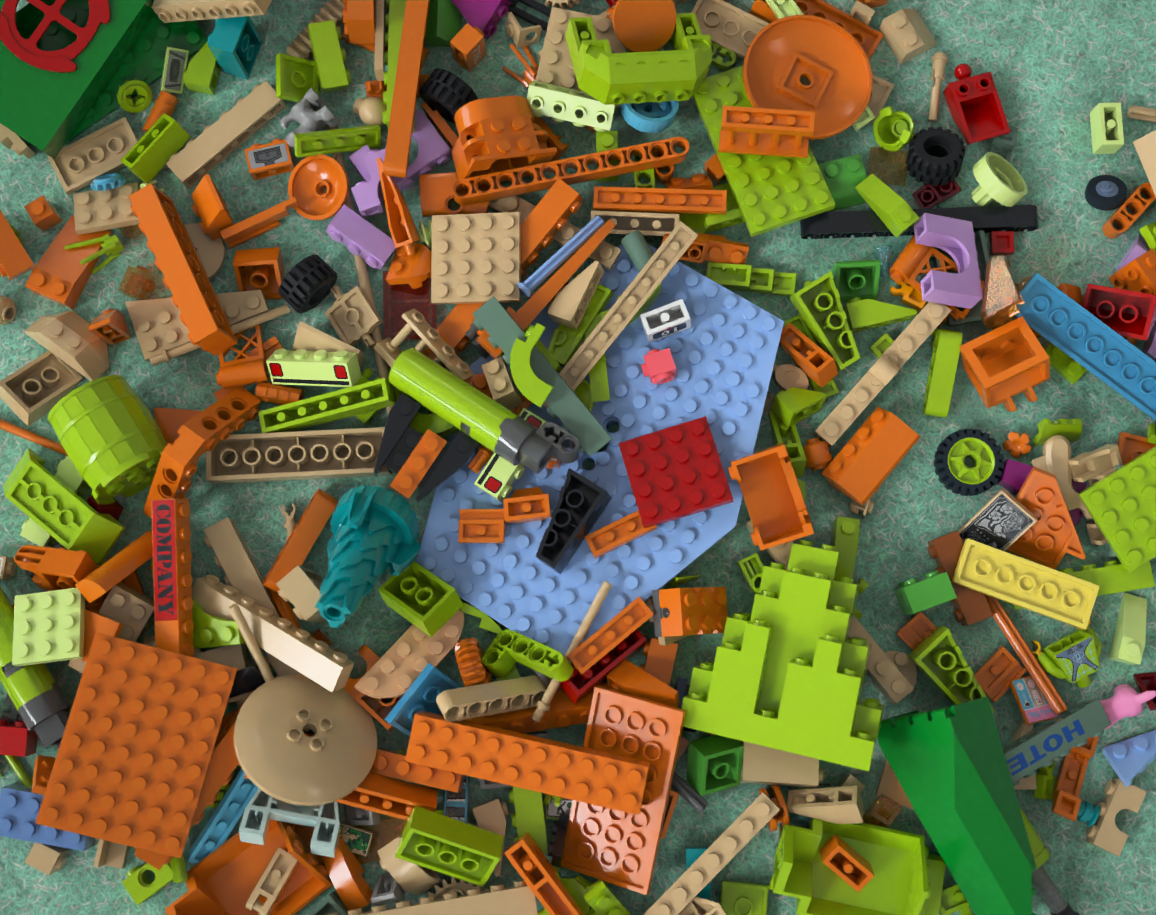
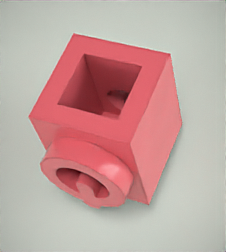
[641,348,677,384]

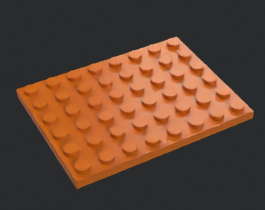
[35,632,238,858]

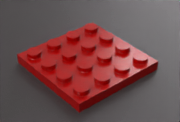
[618,416,734,529]

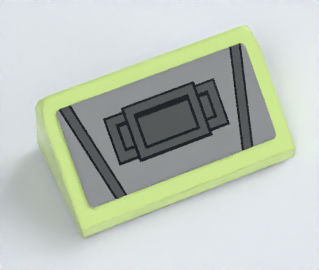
[160,46,189,94]

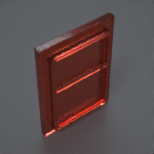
[383,271,437,340]

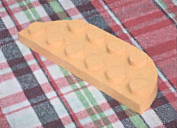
[355,608,464,699]

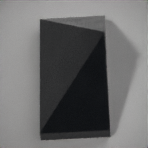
[229,665,266,698]

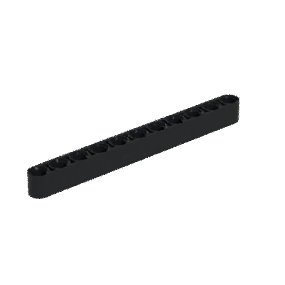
[800,205,1039,239]

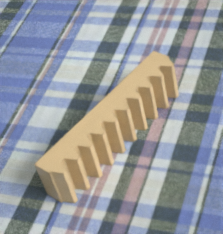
[286,0,344,60]

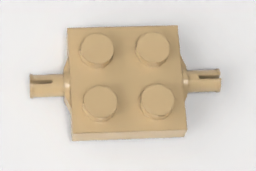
[324,285,383,350]

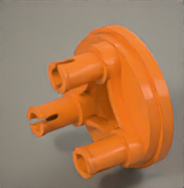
[606,0,676,52]

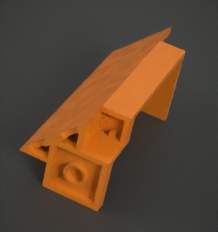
[165,820,333,915]

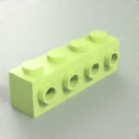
[527,80,617,132]

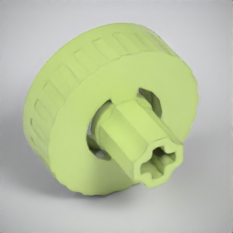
[971,152,1028,207]

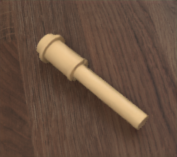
[928,52,948,122]

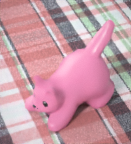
[1100,684,1156,729]

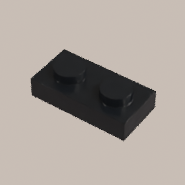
[548,813,569,868]

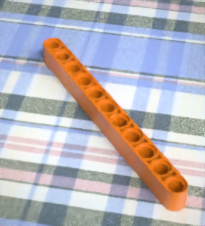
[383,0,430,178]
[452,137,689,205]

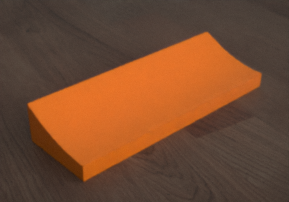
[750,0,884,60]

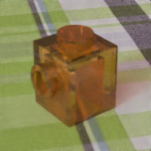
[119,266,155,300]

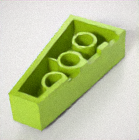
[790,271,860,371]
[908,625,995,713]

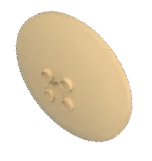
[234,673,377,806]

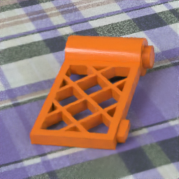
[889,235,987,321]
[216,324,269,389]

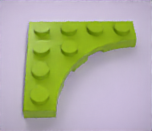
[151,561,245,649]

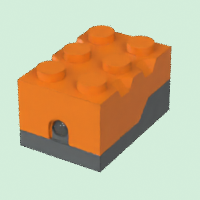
[652,587,728,637]

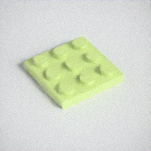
[12,588,85,666]

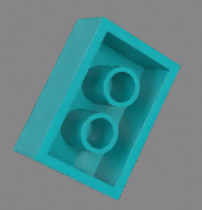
[207,16,263,80]

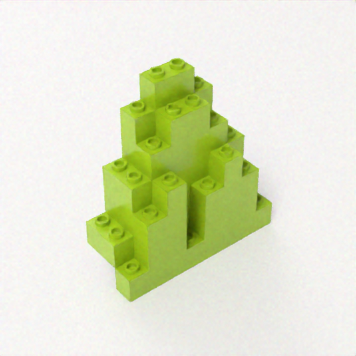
[681,539,885,771]

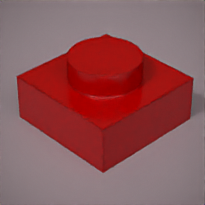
[989,231,1014,255]

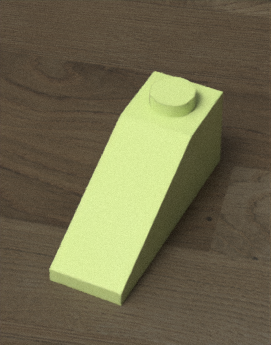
[1108,593,1147,665]

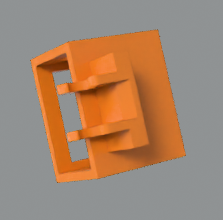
[959,316,1050,412]

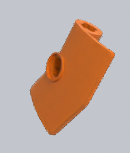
[419,172,490,217]

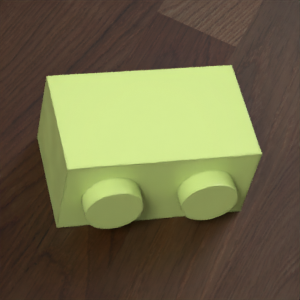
[1090,103,1124,154]

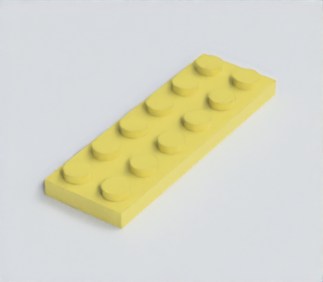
[952,538,1100,630]

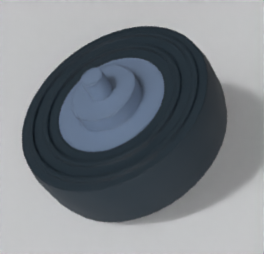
[1085,175,1127,211]

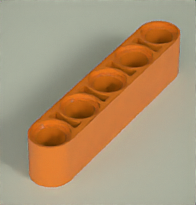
[262,489,339,593]

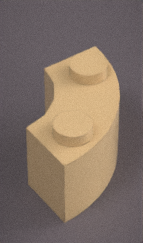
[377,836,441,896]

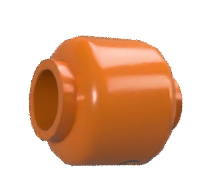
[802,437,832,471]

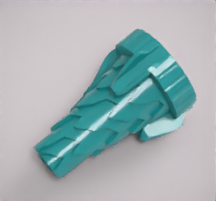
[315,486,421,628]

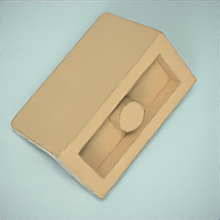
[93,839,129,869]

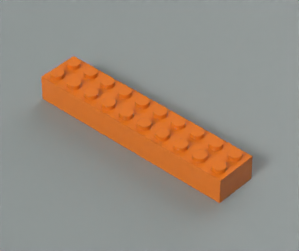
[405,711,651,815]

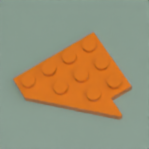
[1007,466,1086,570]

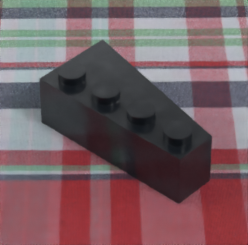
[536,468,612,575]

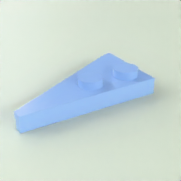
[1103,730,1156,787]

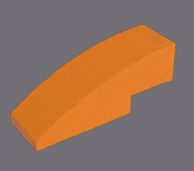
[322,836,373,910]

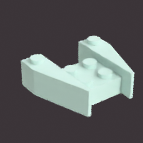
[239,789,340,858]

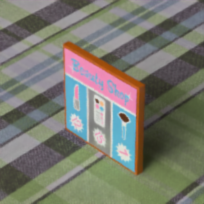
[1009,672,1062,725]

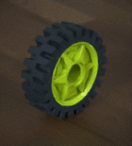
[934,429,1004,496]

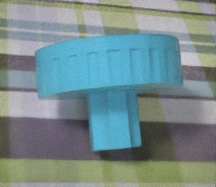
[620,101,679,133]

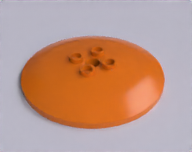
[742,15,872,140]

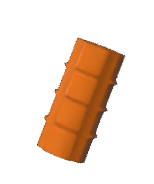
[142,91,179,132]
[255,381,304,405]

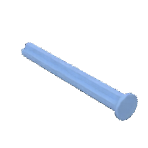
[517,216,605,298]

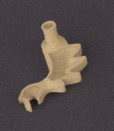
[1032,435,1092,519]

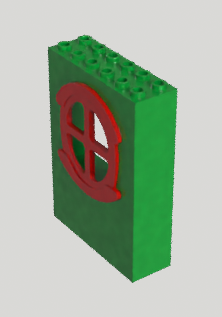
[0,0,156,159]

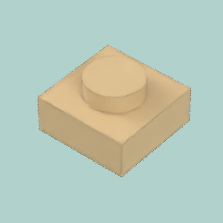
[849,1,875,25]

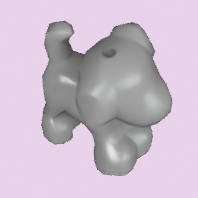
[281,88,341,148]

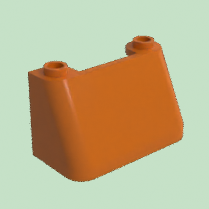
[728,442,814,551]

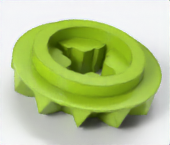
[116,78,152,113]

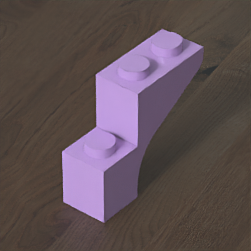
[351,148,386,218]

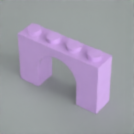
[349,109,452,204]
[914,213,983,309]

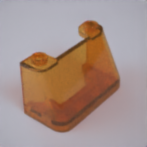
[980,254,1041,339]

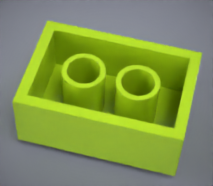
[378,561,463,637]

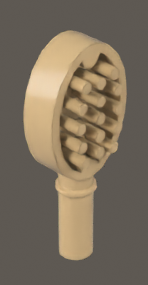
[772,363,809,391]

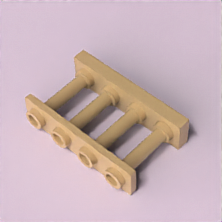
[373,309,474,414]

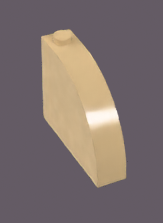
[741,741,823,788]

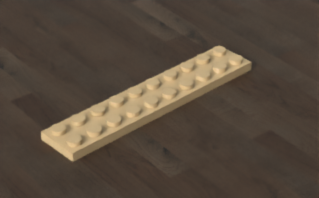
[691,0,894,124]

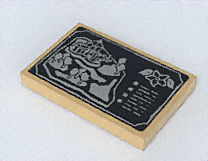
[958,488,1038,551]

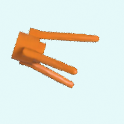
[502,44,539,89]

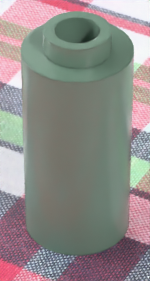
[621,230,654,272]

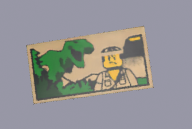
[339,821,374,856]

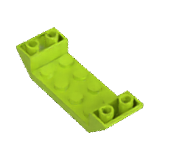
[3,448,126,564]

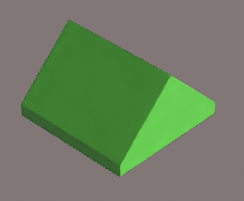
[424,0,462,47]
[831,260,881,302]

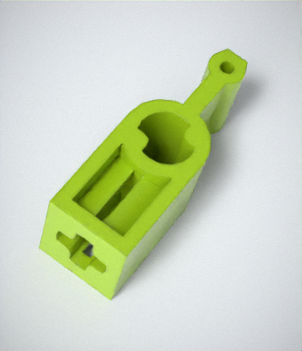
[736,553,764,594]

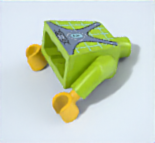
[1032,619,1102,688]

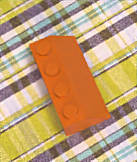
[821,407,920,505]

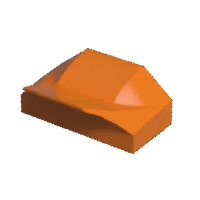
[503,487,552,523]

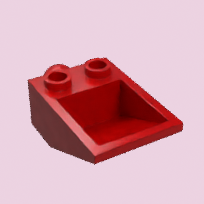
[943,63,1010,145]

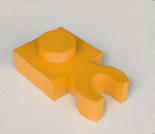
[890,282,928,311]

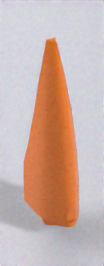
[377,158,420,256]

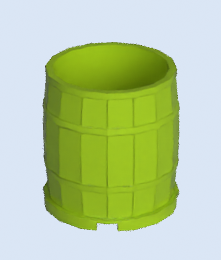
[47,375,167,505]

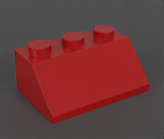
[1082,284,1156,341]

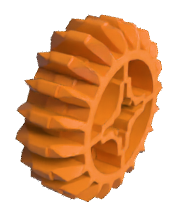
[454,637,492,687]

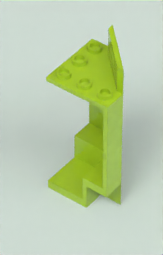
[769,818,946,915]

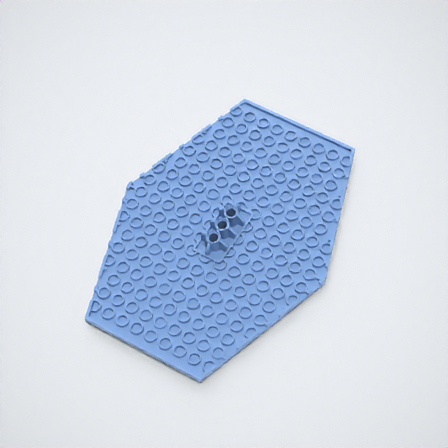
[416,244,784,656]

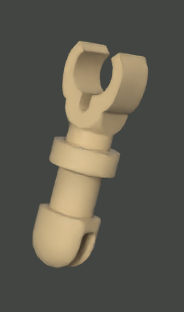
[282,503,297,541]

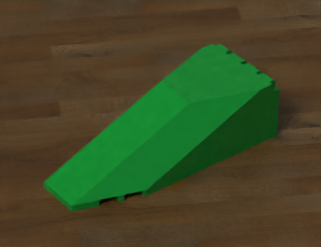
[877,696,1036,915]

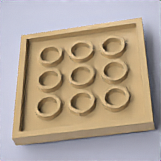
[536,7,631,108]
[431,212,521,305]

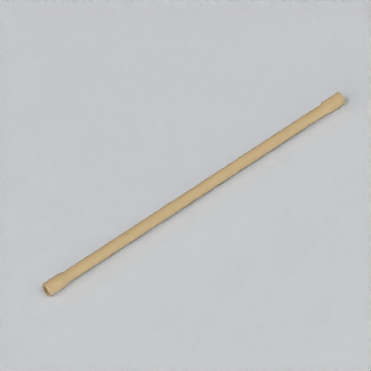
[324,125,393,415]

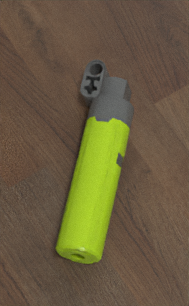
[389,348,579,474]
[0,586,71,749]

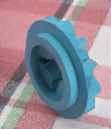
[90,173,126,191]

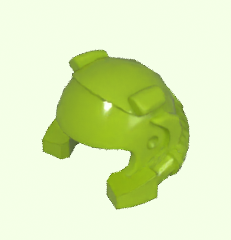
[873,106,915,152]

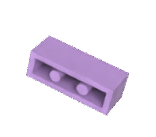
[326,205,396,270]

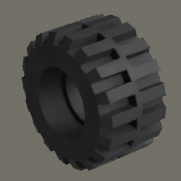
[419,68,478,123]
[906,127,966,186]
[278,254,338,314]

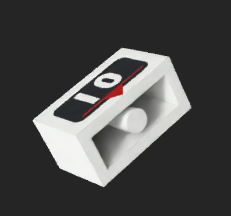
[640,299,691,343]

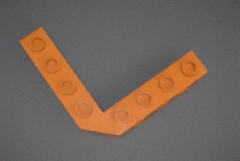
[143,386,261,519]

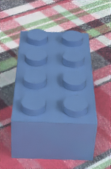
[0,783,95,851]

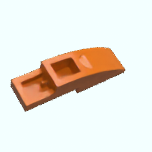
[661,233,749,265]

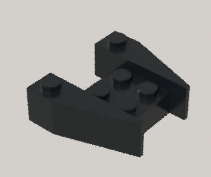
[374,393,479,502]

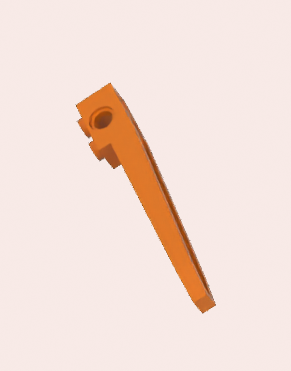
[476,219,616,359]
[504,832,585,915]

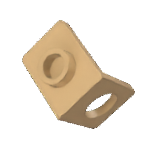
[505,12,542,47]

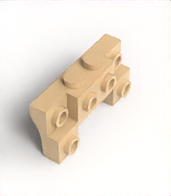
[1068,444,1123,545]

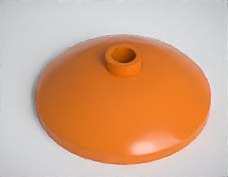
[288,154,349,221]

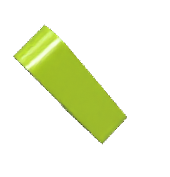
[922,328,962,418]
[482,629,573,682]

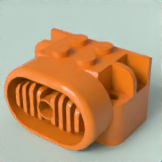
[452,95,557,180]

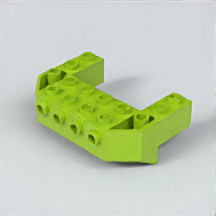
[565,13,712,105]

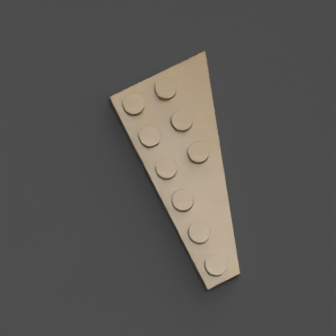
[125,290,270,362]

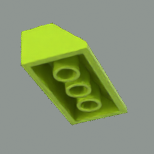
[395,806,504,887]

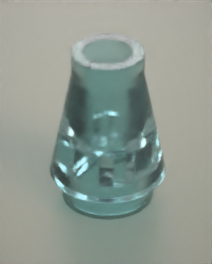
[872,245,894,278]

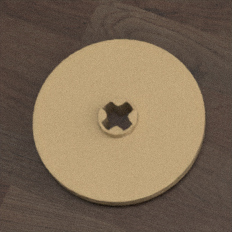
[184,223,225,280]

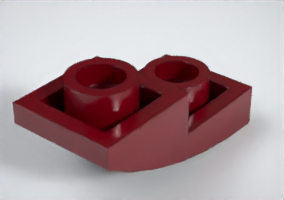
[912,179,961,209]

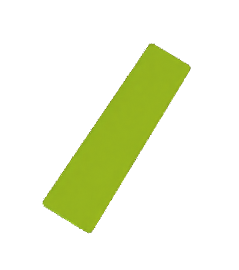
[583,314,610,402]

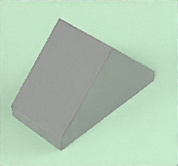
[371,872,405,908]

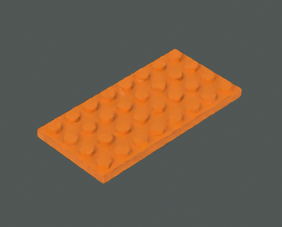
[560,685,686,895]

